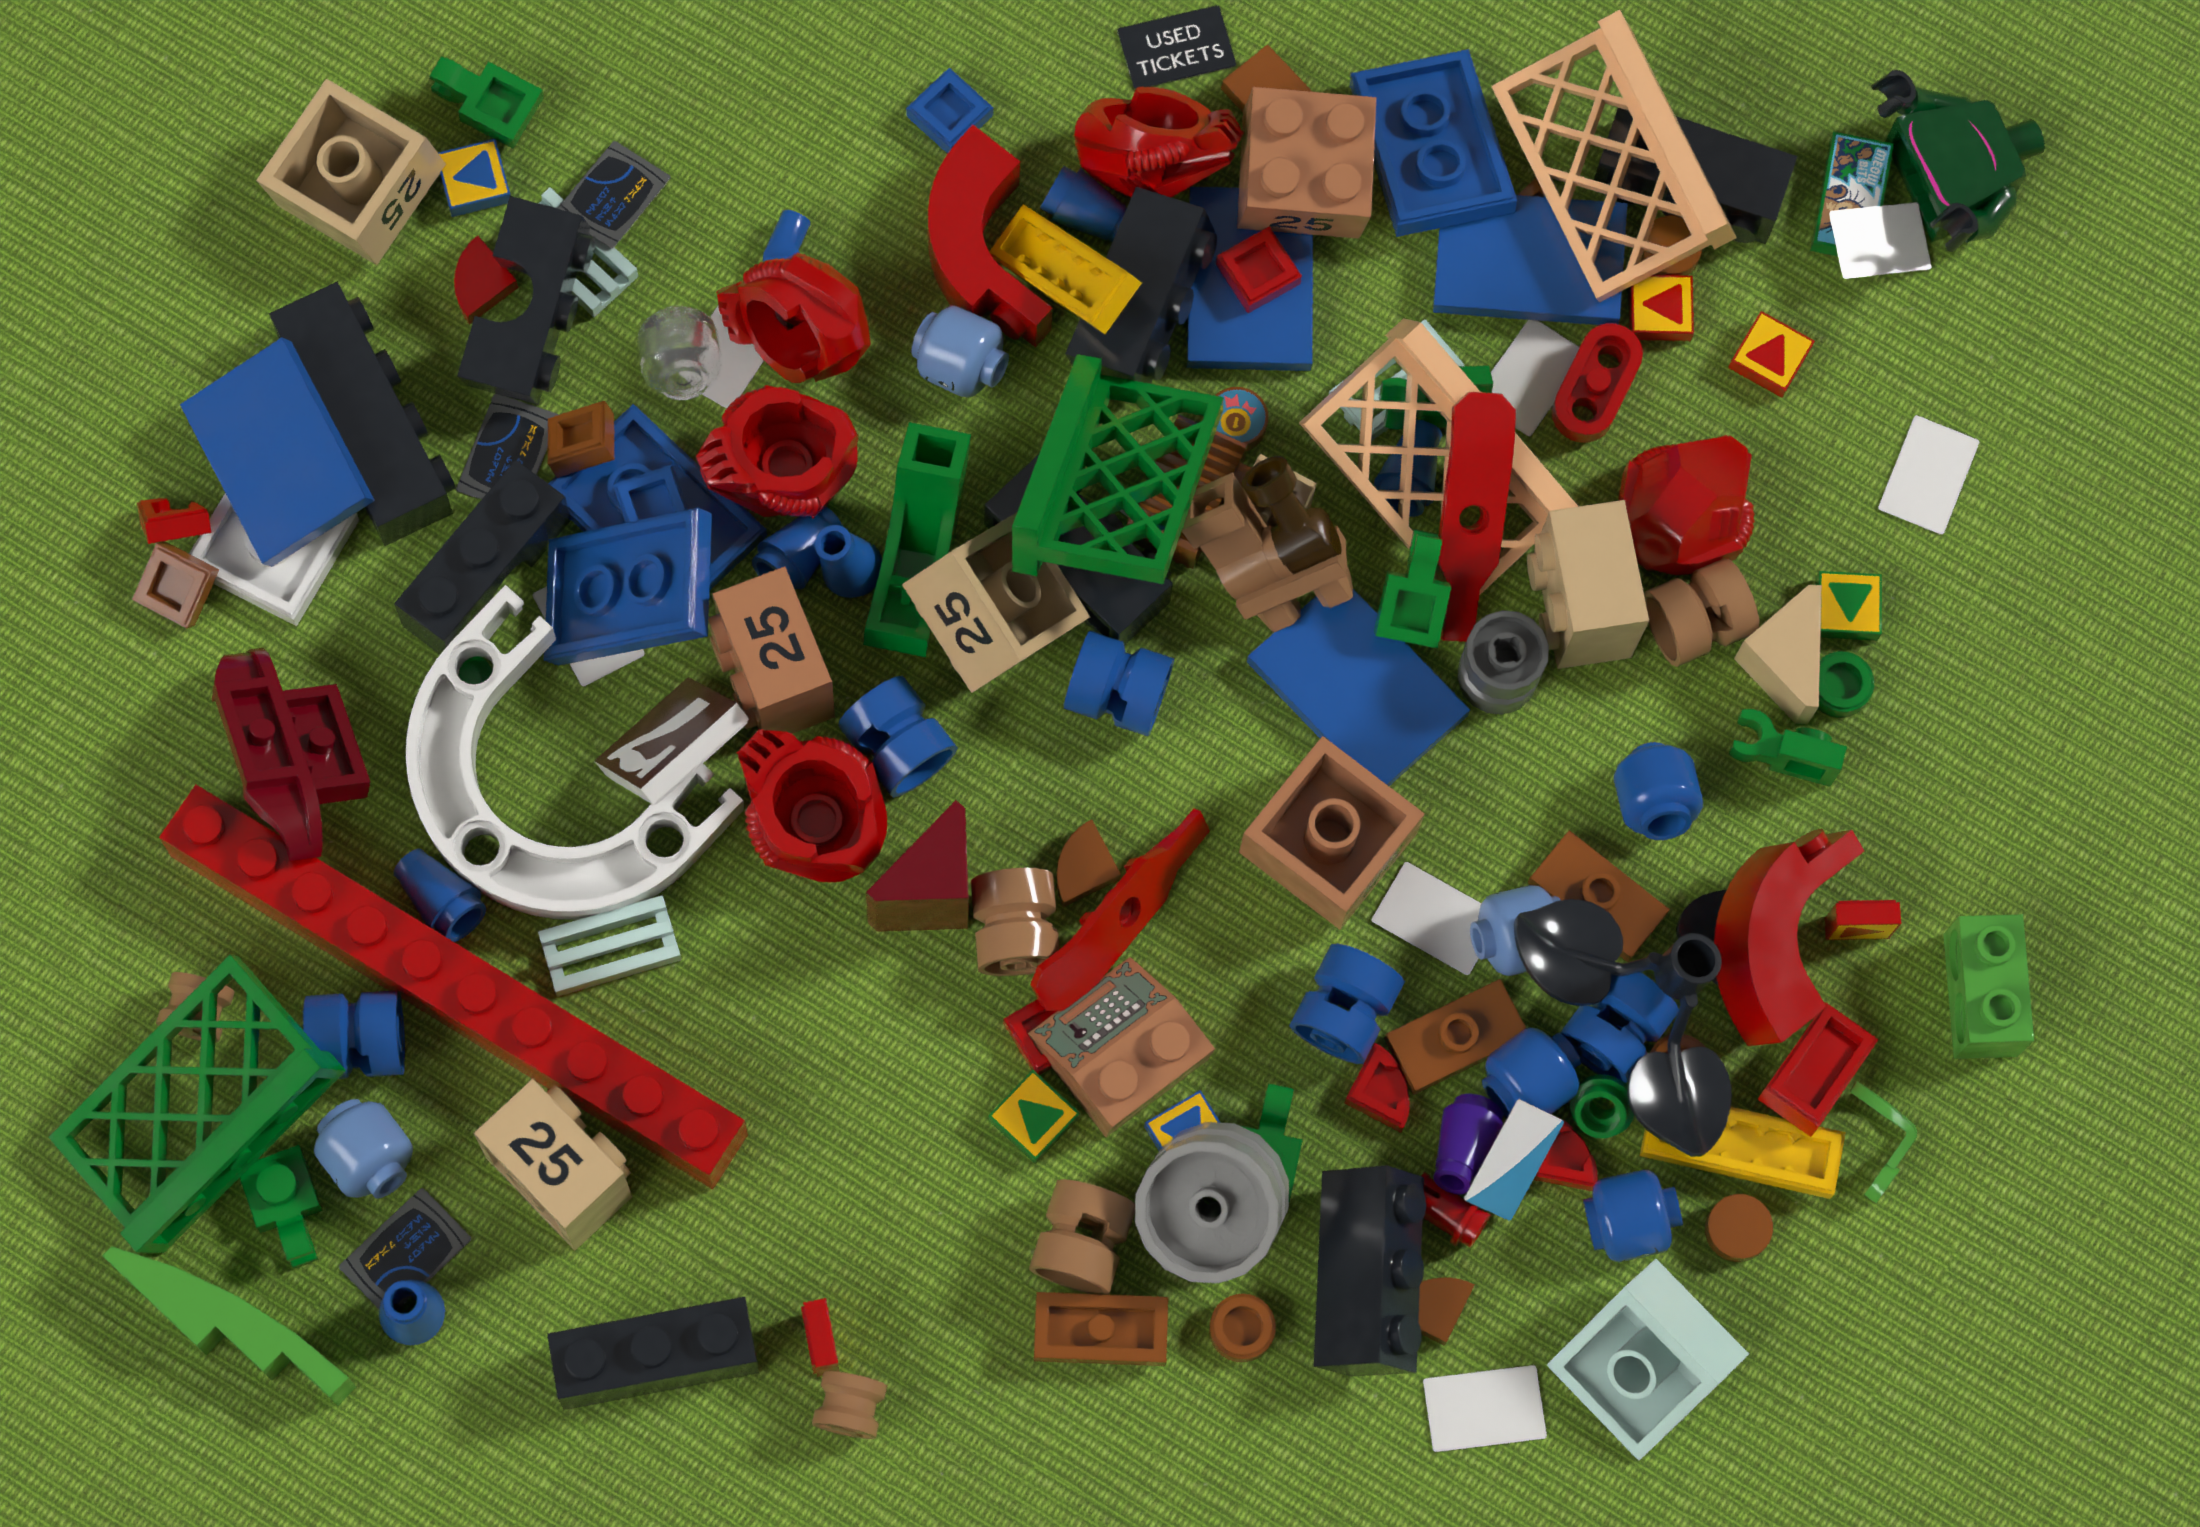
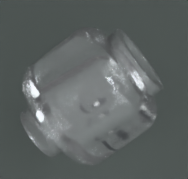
[637,306,722,400]

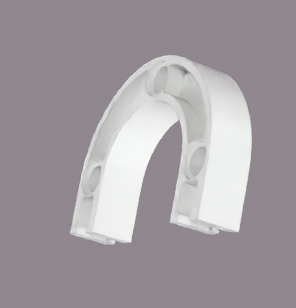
[406,585,744,920]

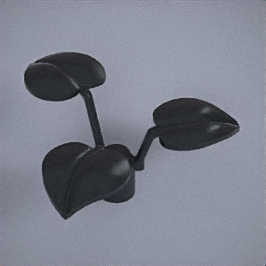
[1514,890,1732,1157]

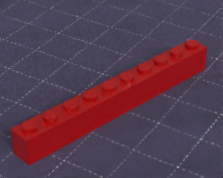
[159,784,748,1190]

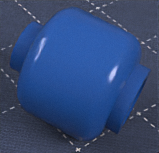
[1613,742,1703,840]
[1482,1027,1581,1119]
[1583,1170,1683,1262]

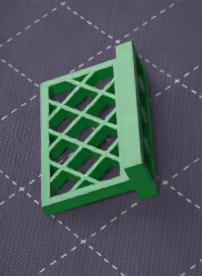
[1012,354,1224,584]
[48,954,346,1253]

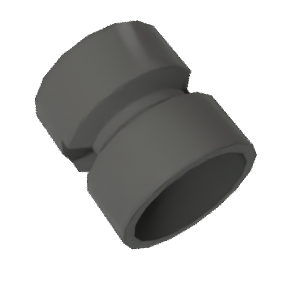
[1457,610,1549,715]

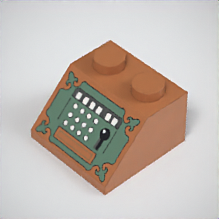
[1028,957,1215,1137]

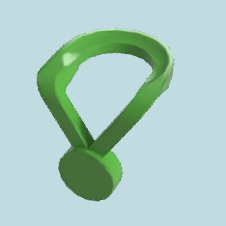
[1850,1081,1917,1204]

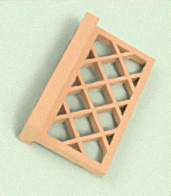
[1491,10,1737,303]
[1299,318,1579,595]

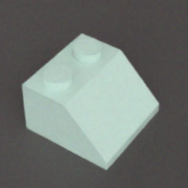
[1547,1259,1749,1461]

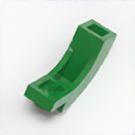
[863,422,971,657]

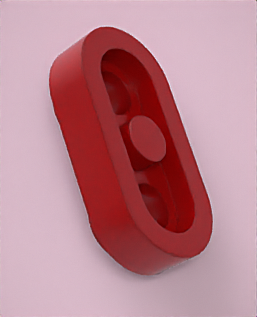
[1552,323,1643,443]

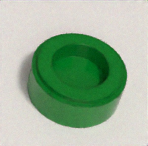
[1818,651,1875,718]

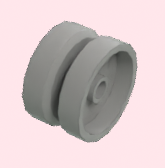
[1135,1122,1289,1283]

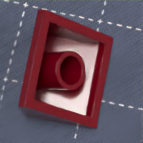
[866,800,969,932]

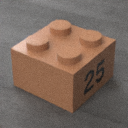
[1237,87,1376,239]
[708,567,835,734]
[1239,736,1425,930]

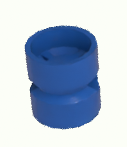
[1064,631,1174,737]
[838,676,958,798]
[1290,944,1405,1064]
[1560,962,1679,1083]
[303,990,405,1079]

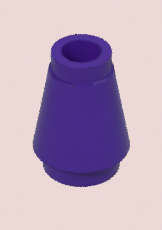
[1433,1094,1504,1194]

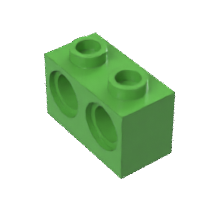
[1943,914,2034,1059]

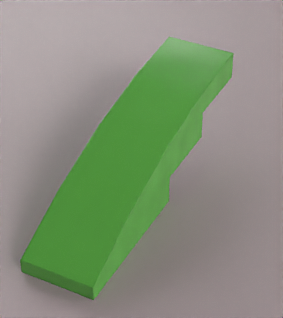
[102,1246,356,1406]

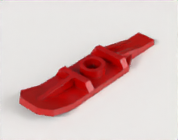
[1438,392,1516,642]
[1030,808,1210,1011]

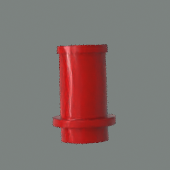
[1421,1172,1491,1248]

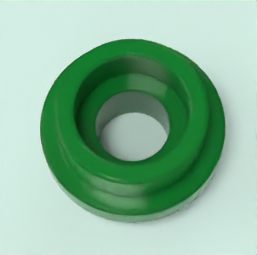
[1570,1074,1634,1138]

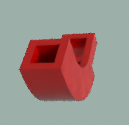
[928,124,1053,348]
[1714,828,1864,1046]

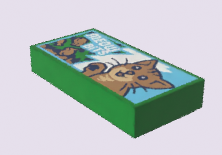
[1810,131,1894,257]

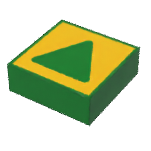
[1815,571,1882,641]
[988,1070,1080,1164]

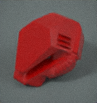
[1074,87,1245,197]
[716,252,871,383]
[696,385,858,519]
[1618,435,1755,575]
[737,729,887,882]

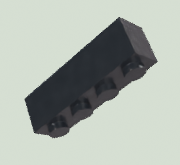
[269,282,456,546]

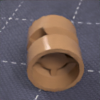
[1644,558,1759,667]
[970,868,1060,976]
[1029,1179,1136,1295]

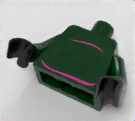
[1871,70,2045,252]

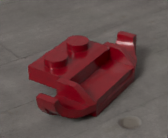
[212,648,371,861]

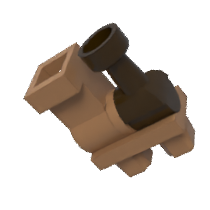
[1182,456,1353,632]

